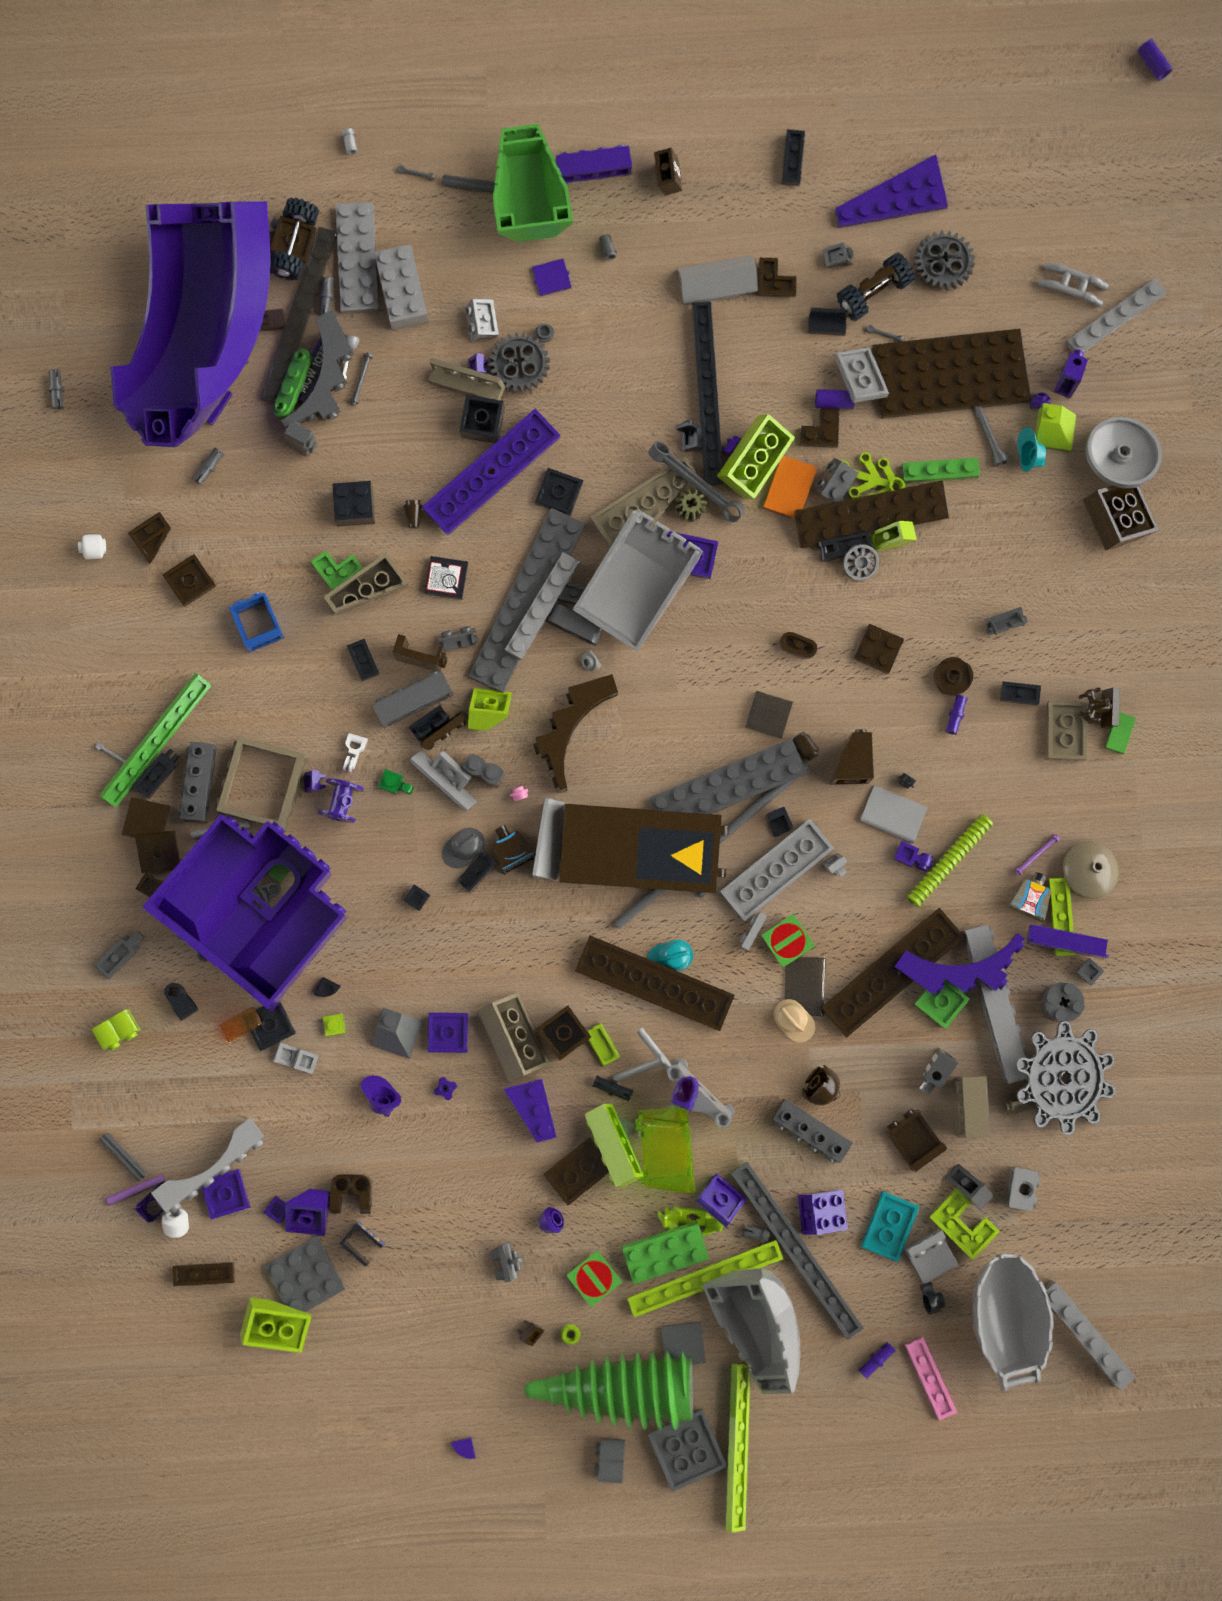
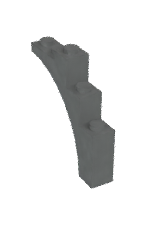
[281,310,354,429]

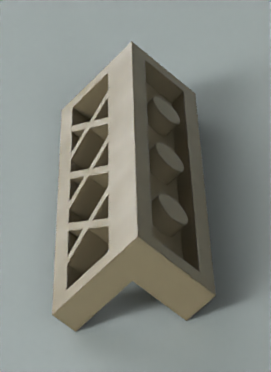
[428,358,505,400]

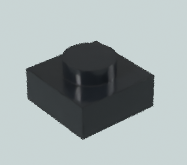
[403,884,431,911]

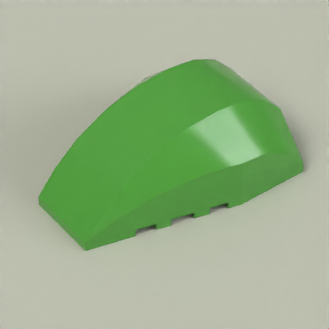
[493,124,573,242]

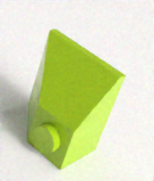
[1035,403,1076,452]
[468,688,512,731]

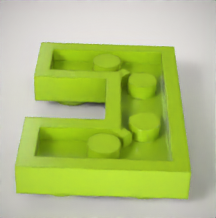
[929,1188,1000,1260]

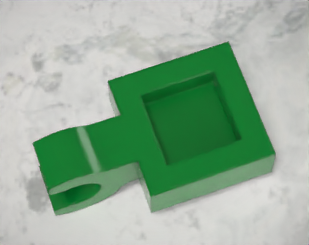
[378,769,414,795]

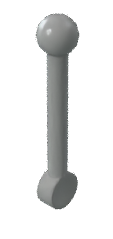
[96,743,127,763]

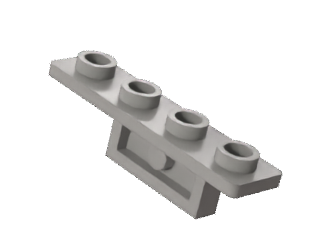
[410,751,477,811]

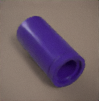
[1137,39,1173,81]
[815,389,855,410]

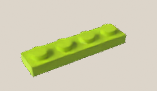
[1048,878,1076,957]

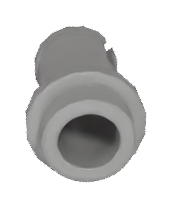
[341,128,358,155]

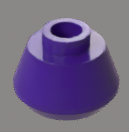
[538,1207,564,1233]

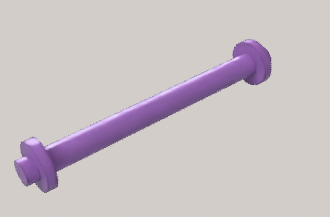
[1014,834,1059,875]

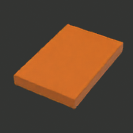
[763,456,817,519]

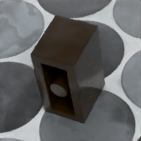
[654,147,682,196]

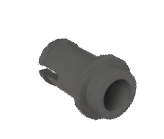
[599,234,617,260]
[744,1225,770,1244]

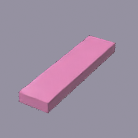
[904,1336,957,1421]

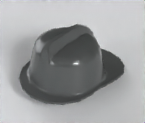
[442,828,485,869]

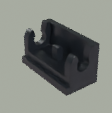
[456,852,497,893]

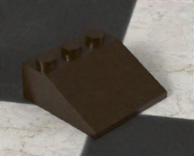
[1083,486,1159,551]

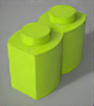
[92,1009,141,1052]

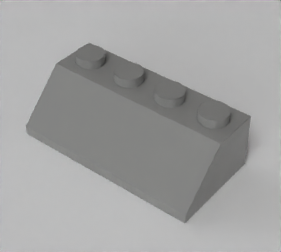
[532,798,567,882]

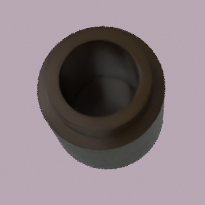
[792,732,819,761]

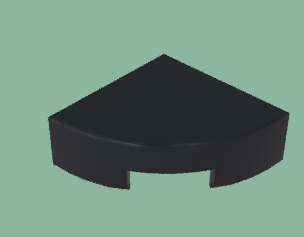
[314,977,341,997]

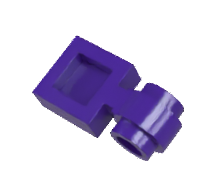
[893,841,933,872]

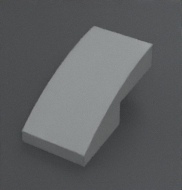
[273,1042,319,1074]

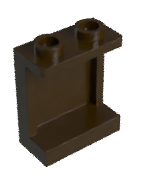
[393,634,448,672]
[885,1108,947,1172]

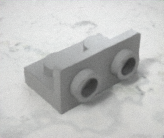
[465,299,499,341]

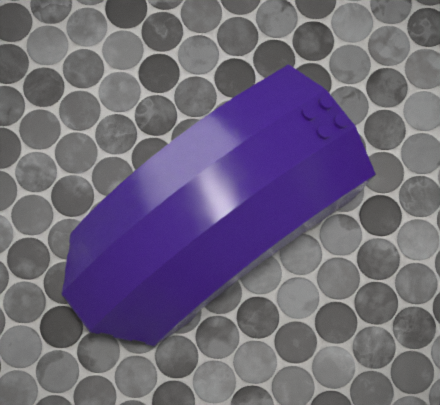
[110,201,270,447]

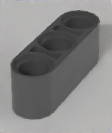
[547,604,604,646]

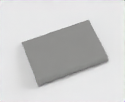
[860,785,928,843]

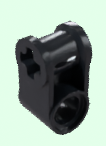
[164,983,198,1021]

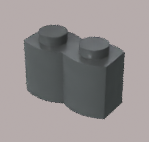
[284,421,318,456]
[463,754,505,787]
[594,1438,625,1483]

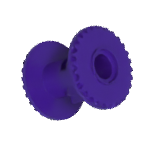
[318,778,364,823]

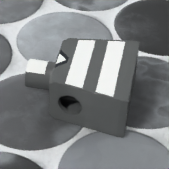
[920,1048,958,1094]

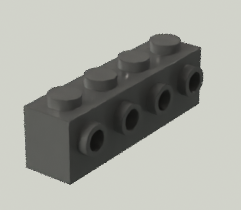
[372,671,453,729]
[178,742,217,823]
[772,1099,853,1164]

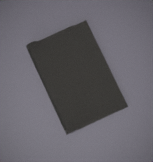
[784,957,826,1017]

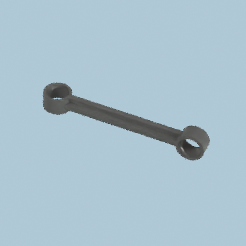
[648,441,744,522]

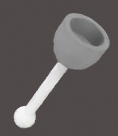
[342,335,360,379]

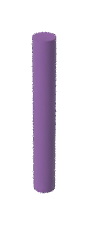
[106,1174,165,1205]

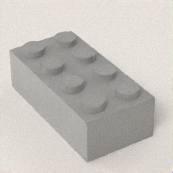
[374,244,429,330]

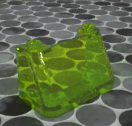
[635,1107,695,1193]

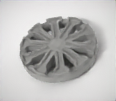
[843,544,879,580]

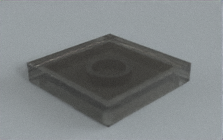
[745,691,793,739]

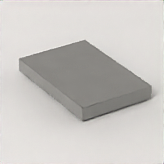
[834,348,889,403]

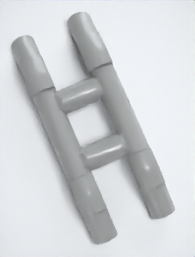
[1038,263,1109,308]

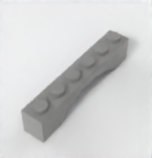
[151,1118,265,1214]
[1044,1280,1136,1391]

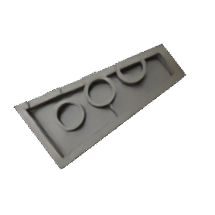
[323,552,409,615]

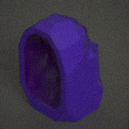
[671,1076,699,1111]

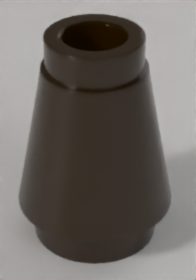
[404,500,423,528]

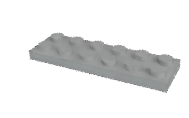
[336,202,379,314]
[720,819,835,922]

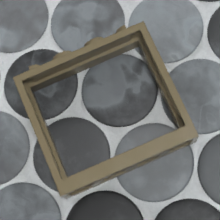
[215,737,308,831]

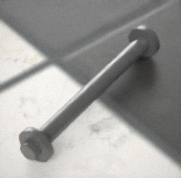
[350,352,373,406]

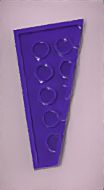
[835,154,948,228]

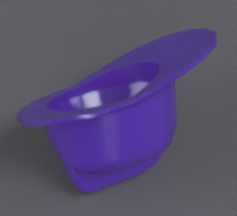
[361,1075,401,1117]

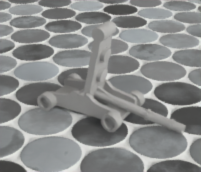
[636,1028,735,1139]

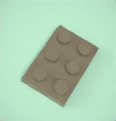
[1047,701,1087,761]

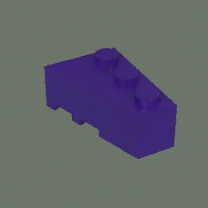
[504,1079,557,1142]

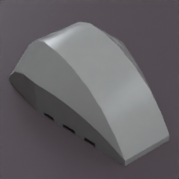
[702,1268,801,1394]

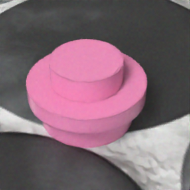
[509,786,528,801]

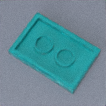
[860,1191,920,1262]

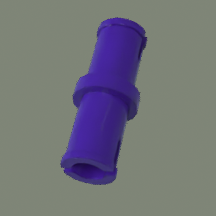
[945,695,968,735]
[858,1342,896,1379]

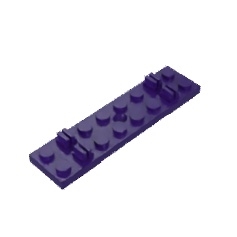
[422,409,561,536]

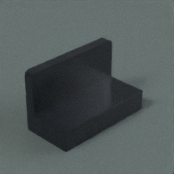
[808,308,848,336]

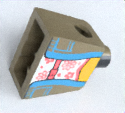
[1006,872,1051,921]

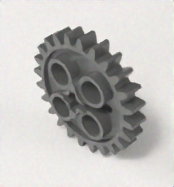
[914,230,975,291]
[489,332,550,394]

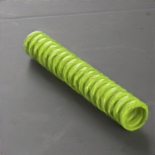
[907,814,993,907]

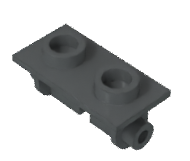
[986,607,1028,635]
[438,626,478,652]

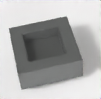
[1075,958,1104,986]

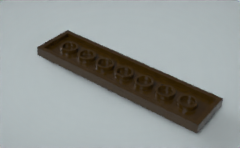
[794,480,949,548]
[821,907,965,1038]
[575,935,735,1031]

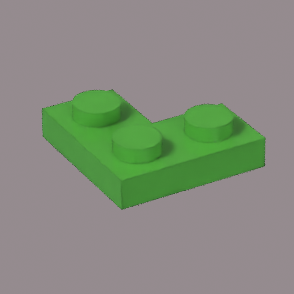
[311,551,363,590]

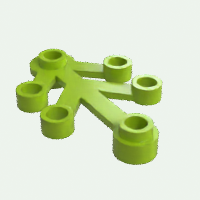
[841,452,906,499]

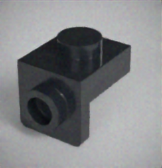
[676,420,701,452]

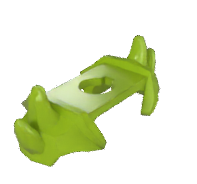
[657,1206,724,1237]

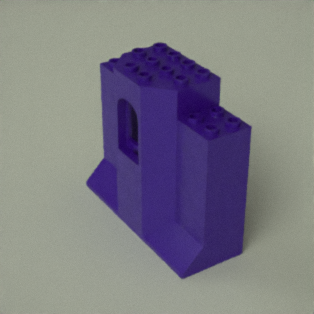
[142,814,347,1011]

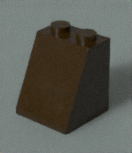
[830,729,874,785]

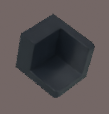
[765,807,794,837]

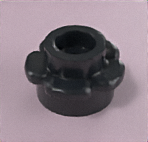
[898,772,916,789]

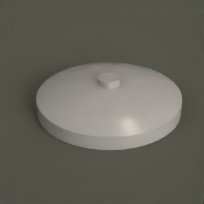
[1086,417,1162,488]

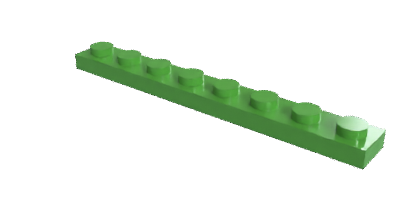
[99,673,212,807]

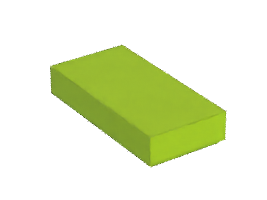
[588,1023,620,1067]

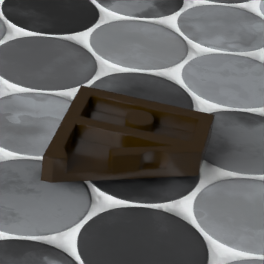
[128,512,171,564]

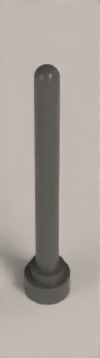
[974,406,1009,467]

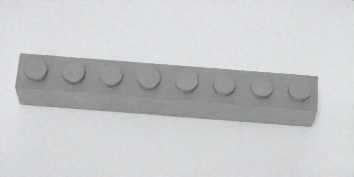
[962,925,1027,1084]

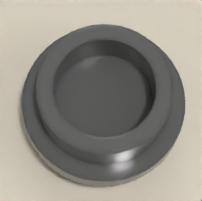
[535,324,554,343]

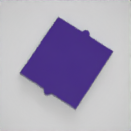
[532,258,572,296]

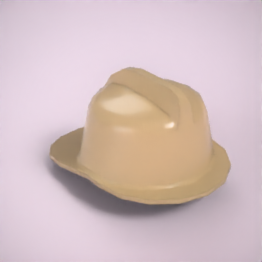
[773,999,816,1043]

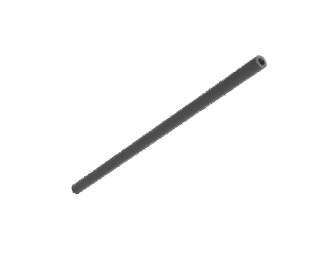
[613,761,810,929]

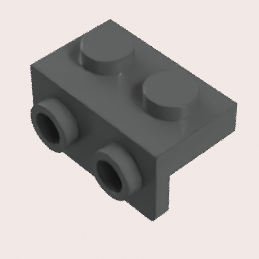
[814,458,858,502]

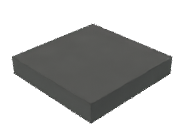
[661,1321,706,1365]

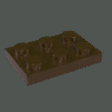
[543,1137,609,1206]

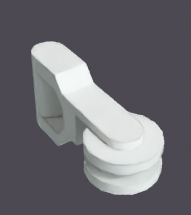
[343,733,368,773]

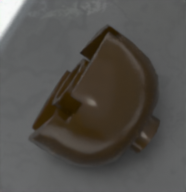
[802,1065,840,1106]

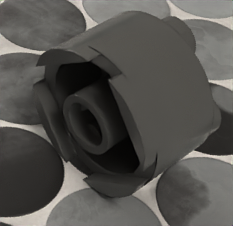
[1040,983,1085,1023]

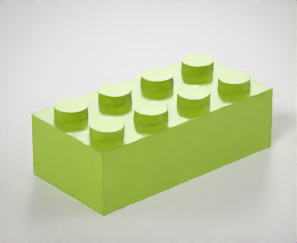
[717,414,795,499]

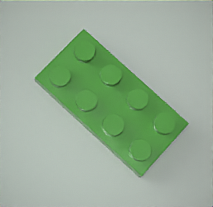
[622,1221,709,1284]

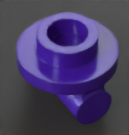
[1030,392,1051,409]

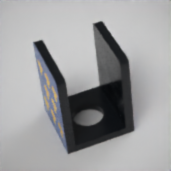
[339,1221,385,1267]

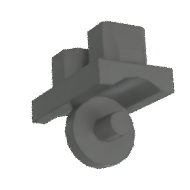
[490,1242,525,1283]

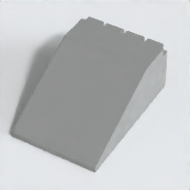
[573,510,703,651]

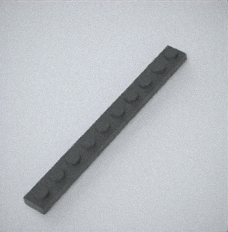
[731,1162,864,1340]

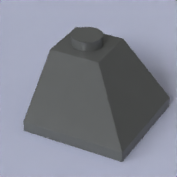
[373,1008,423,1059]

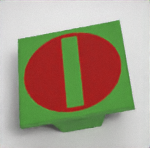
[761,914,815,968]
[566,1250,622,1307]

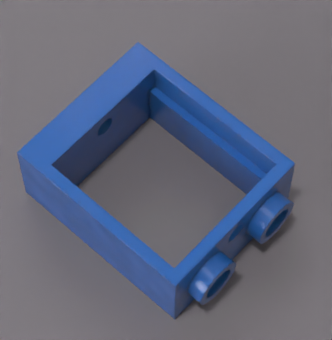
[229,592,285,653]

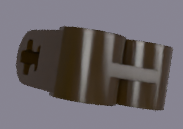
[330,1174,373,1214]

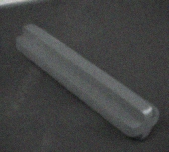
[442,174,495,193]
[100,1133,146,1181]

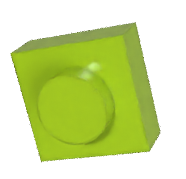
[323,1014,346,1036]

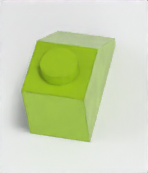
[870,521,917,551]

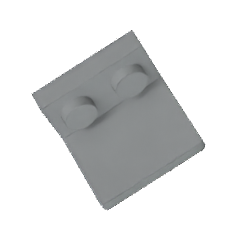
[904,1229,958,1283]

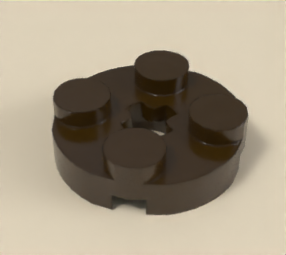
[934,657,973,696]

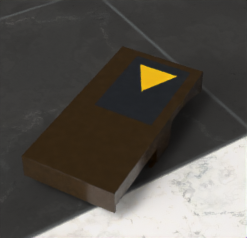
[559,804,729,893]

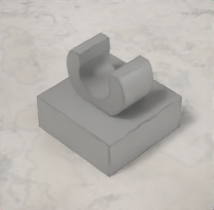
[822,853,847,877]

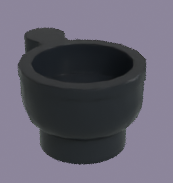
[920,1282,945,1315]

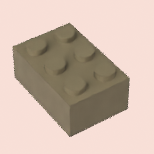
[953,1077,990,1138]

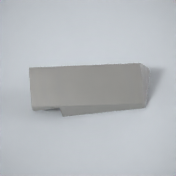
[678,255,758,305]

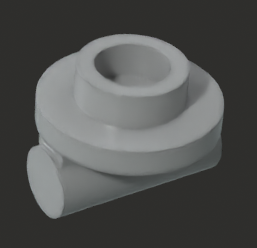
[581,650,602,671]

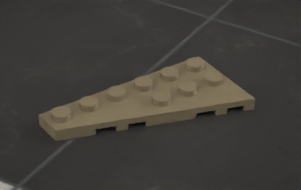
[590,456,695,548]

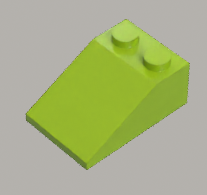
[240,1297,312,1353]

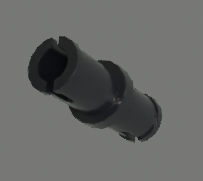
[592,1075,633,1102]

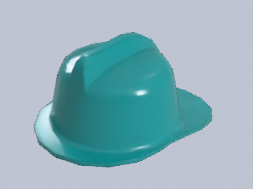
[1017,427,1046,472]
[647,939,694,971]

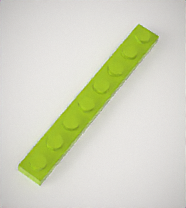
[627,1239,783,1318]
[726,1363,750,1533]

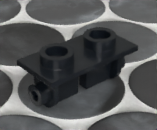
[409,705,450,741]

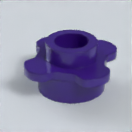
[434,1077,457,1100]

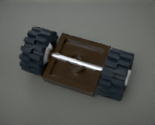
[270,197,319,281]
[836,252,915,322]

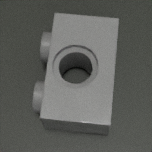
[1005,1167,1040,1211]

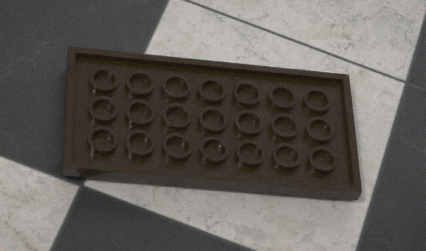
[871,328,1031,419]

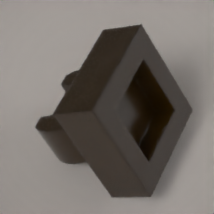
[517,1320,545,1347]

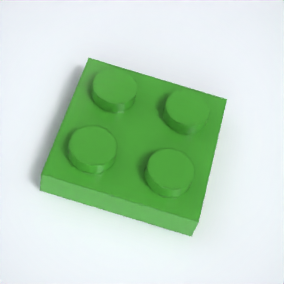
[914,980,970,1029]

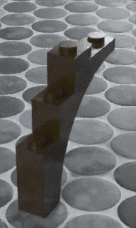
[533,674,618,793]

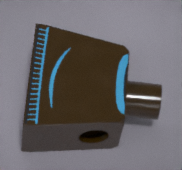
[493,825,536,875]

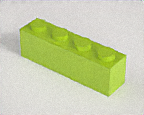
[585,1104,644,1187]

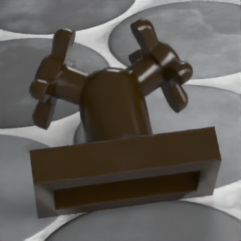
[1078,687,1120,729]

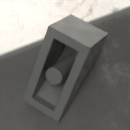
[946,1164,993,1210]

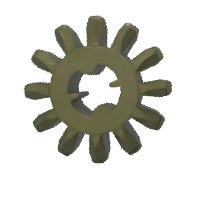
[675,489,707,522]

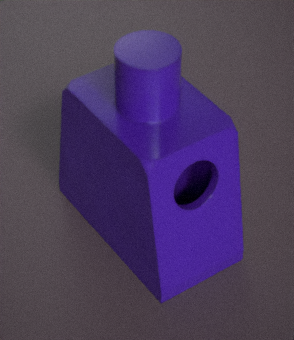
[1053,349,1088,399]

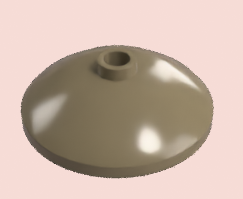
[1063,841,1119,899]

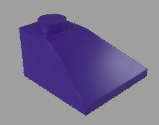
[285,1189,330,1236]

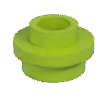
[561,1324,581,1345]

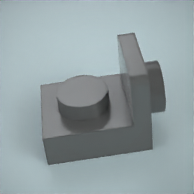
[823,242,854,269]

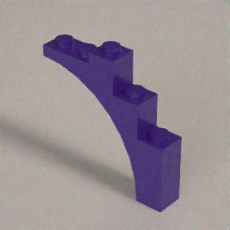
[894,934,1024,995]

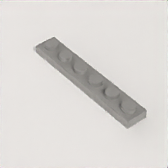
[1066,278,1167,352]
[505,552,579,660]

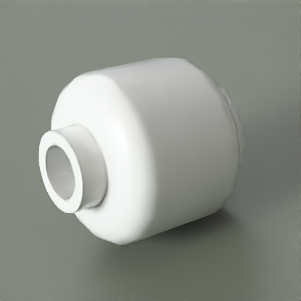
[78,534,106,559]
[162,1208,189,1238]

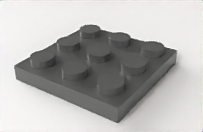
[264,1236,346,1312]
[647,1408,728,1492]

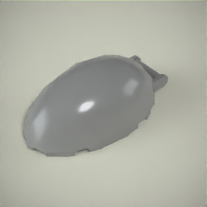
[972,1253,1053,1392]

